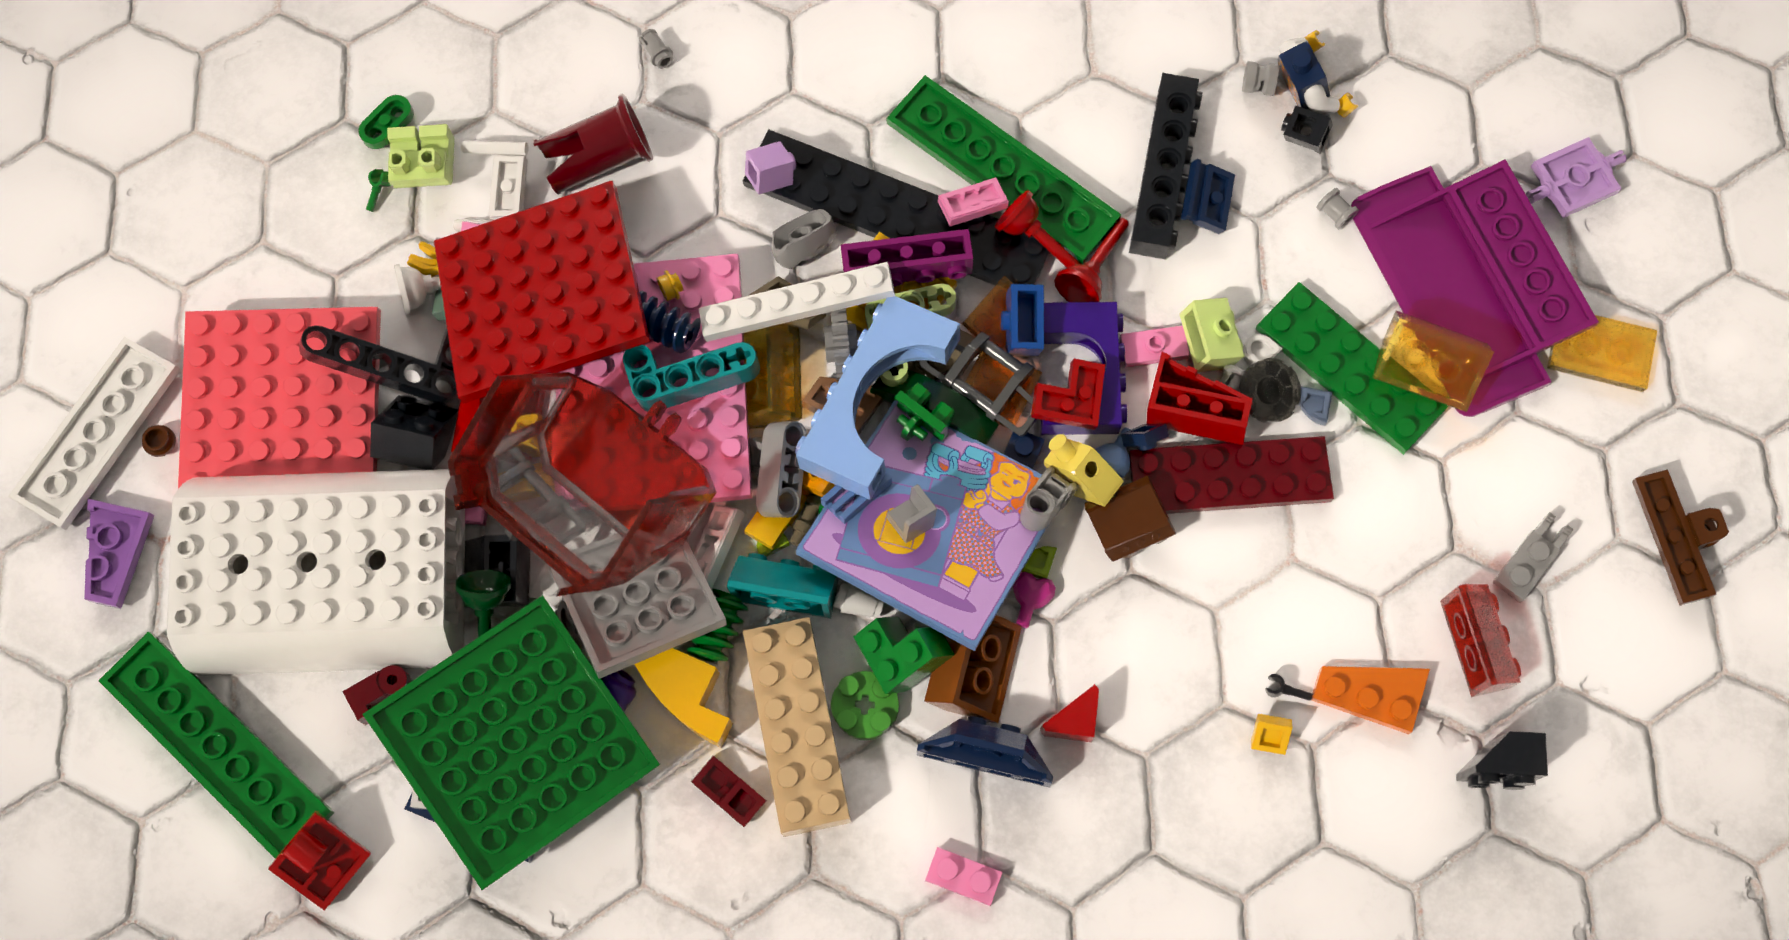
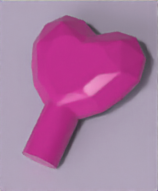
[1013,572,1056,628]

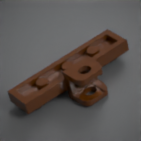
[1632,469,1729,606]

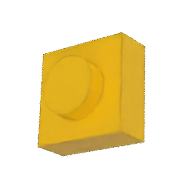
[1251,714,1293,755]

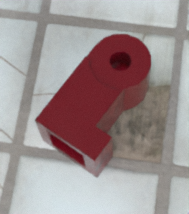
[342,665,413,726]

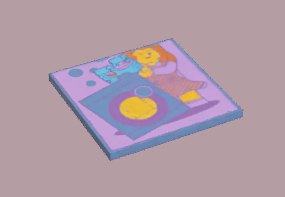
[796,400,1050,651]

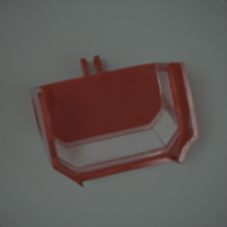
[447,372,717,596]

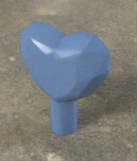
[1095,427,1131,477]

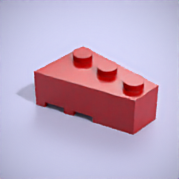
[1146,351,1253,445]

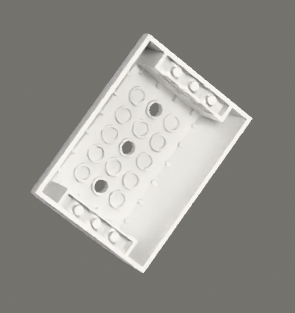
[167,469,466,676]

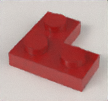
[1031,358,1106,430]

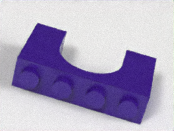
[1041,302,1127,435]

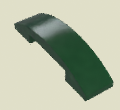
[870,367,999,445]

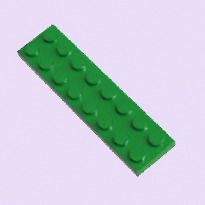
[886,75,1122,264]
[98,631,335,858]

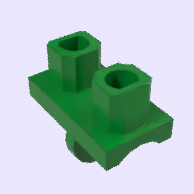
[894,383,955,442]

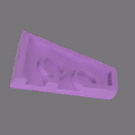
[84,499,154,609]

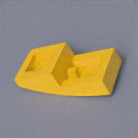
[744,494,807,550]

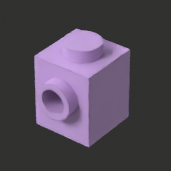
[745,141,796,195]

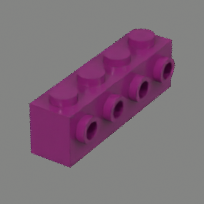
[840,229,973,287]

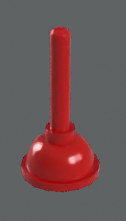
[994,190,1081,268]
[1054,218,1129,302]

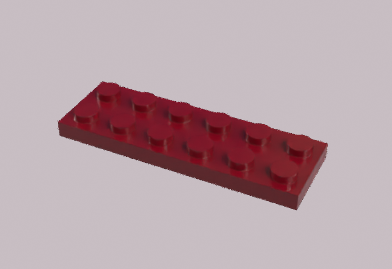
[1129,436,1334,514]

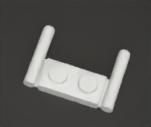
[453,141,529,232]

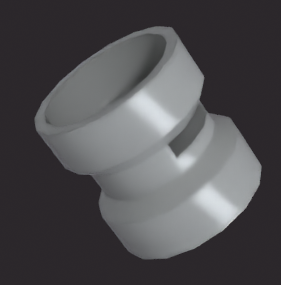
[1242,61,1279,96]

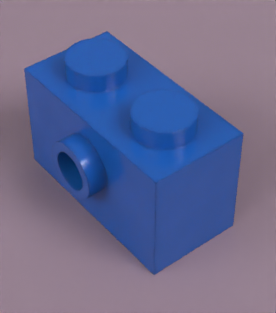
[1001,284,1044,356]

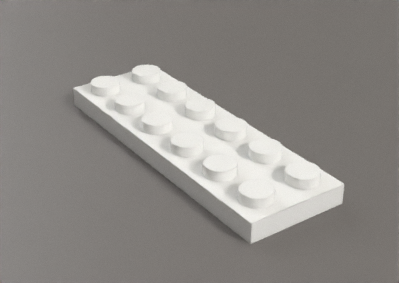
[8,336,181,530]

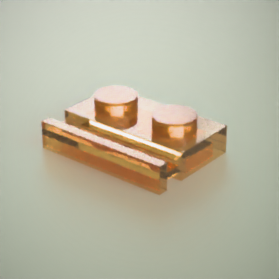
[961,276,1013,348]

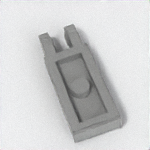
[1492,512,1573,603]

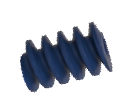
[639,291,701,354]

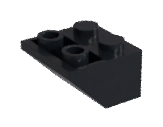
[370,395,459,470]
[464,535,530,608]
[1456,731,1548,790]

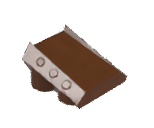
[1084,475,1176,562]

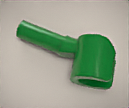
[366,169,391,212]

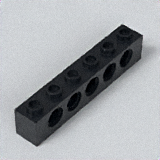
[1129,73,1203,260]

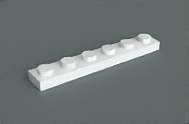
[699,262,895,342]

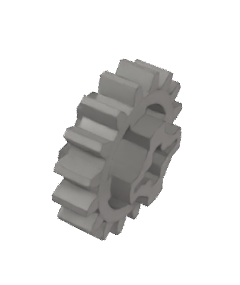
[824,308,858,379]

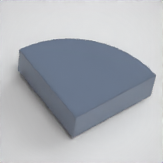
[1298,386,1332,426]

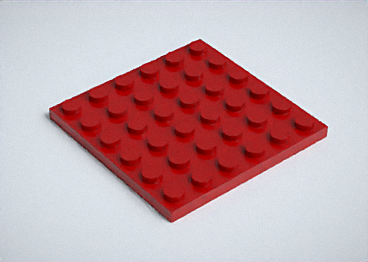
[434,181,650,404]

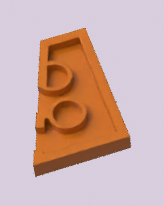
[1311,666,1430,734]

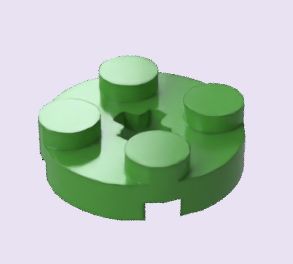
[831,671,899,740]

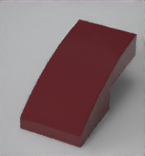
[690,755,767,827]

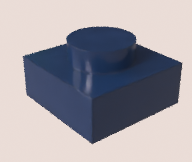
[1121,424,1169,451]
[1004,432,1045,469]

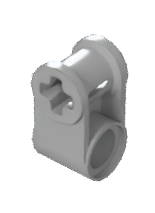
[1020,466,1079,531]

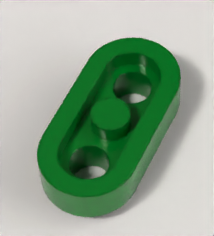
[358,95,414,149]

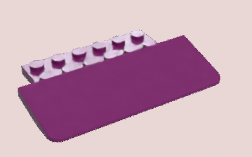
[1351,159,1599,417]

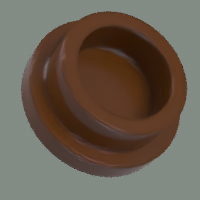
[142,425,176,457]

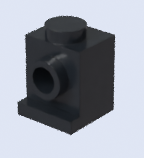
[1281,105,1333,154]

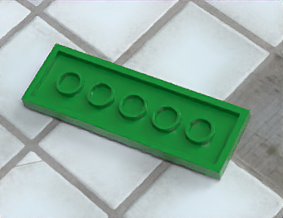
[1255,282,1448,455]

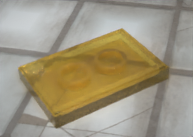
[1547,315,1657,392]

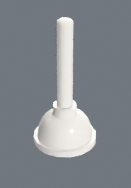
[394,264,441,315]

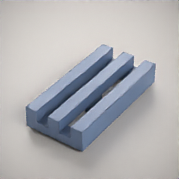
[821,473,892,524]

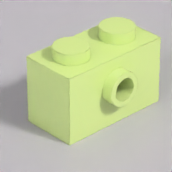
[1179,298,1244,372]

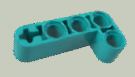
[623,342,760,412]

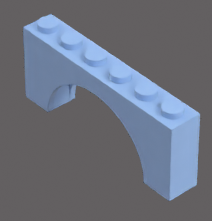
[795,296,960,501]

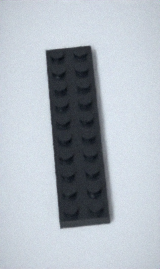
[742,129,1050,290]

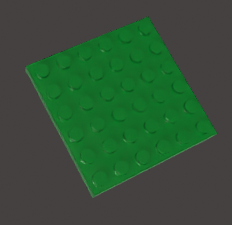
[362,595,660,891]

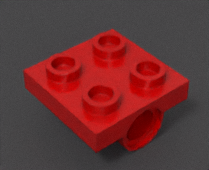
[268,811,371,911]

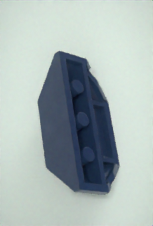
[917,716,1053,788]

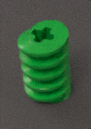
[686,588,749,664]

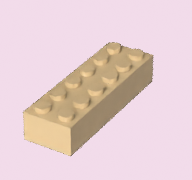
[743,617,851,837]

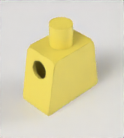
[1044,434,1124,507]

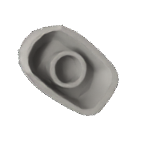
[771,209,837,269]

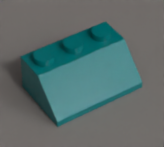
[727,553,839,619]

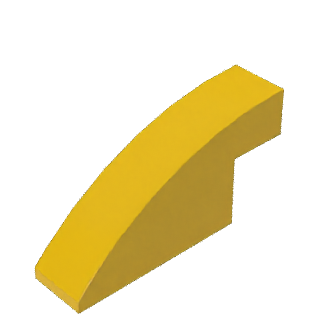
[634,648,733,748]

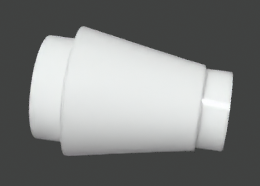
[833,582,884,618]

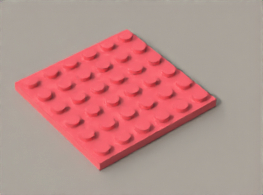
[178,307,381,489]

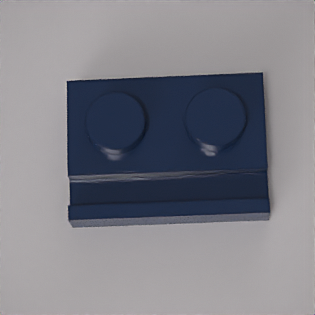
[1181,159,1235,234]

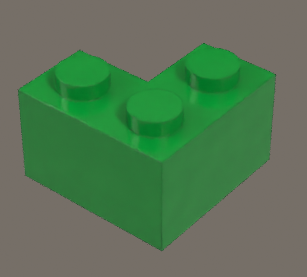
[853,616,955,694]

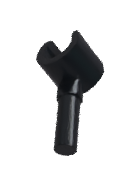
[1265,674,1313,701]

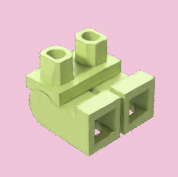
[387,124,455,188]

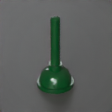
[455,569,511,637]

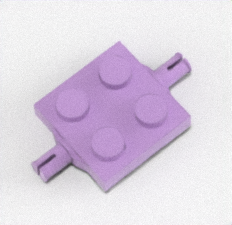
[1526,137,1627,218]

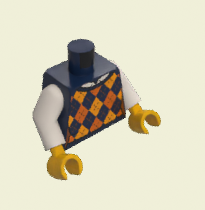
[1278,30,1358,118]

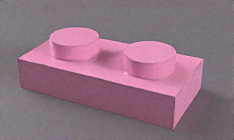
[925,847,1003,906]

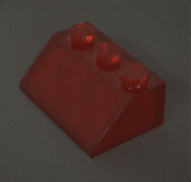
[1440,584,1521,698]

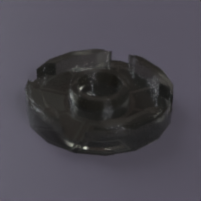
[1240,358,1301,423]

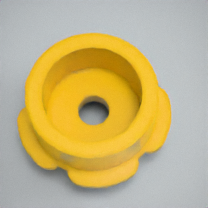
[656,270,684,301]

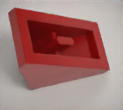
[1040,684,1099,742]

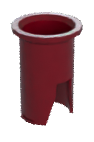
[533,93,653,195]

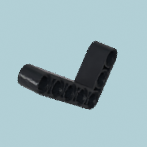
[299,325,457,404]

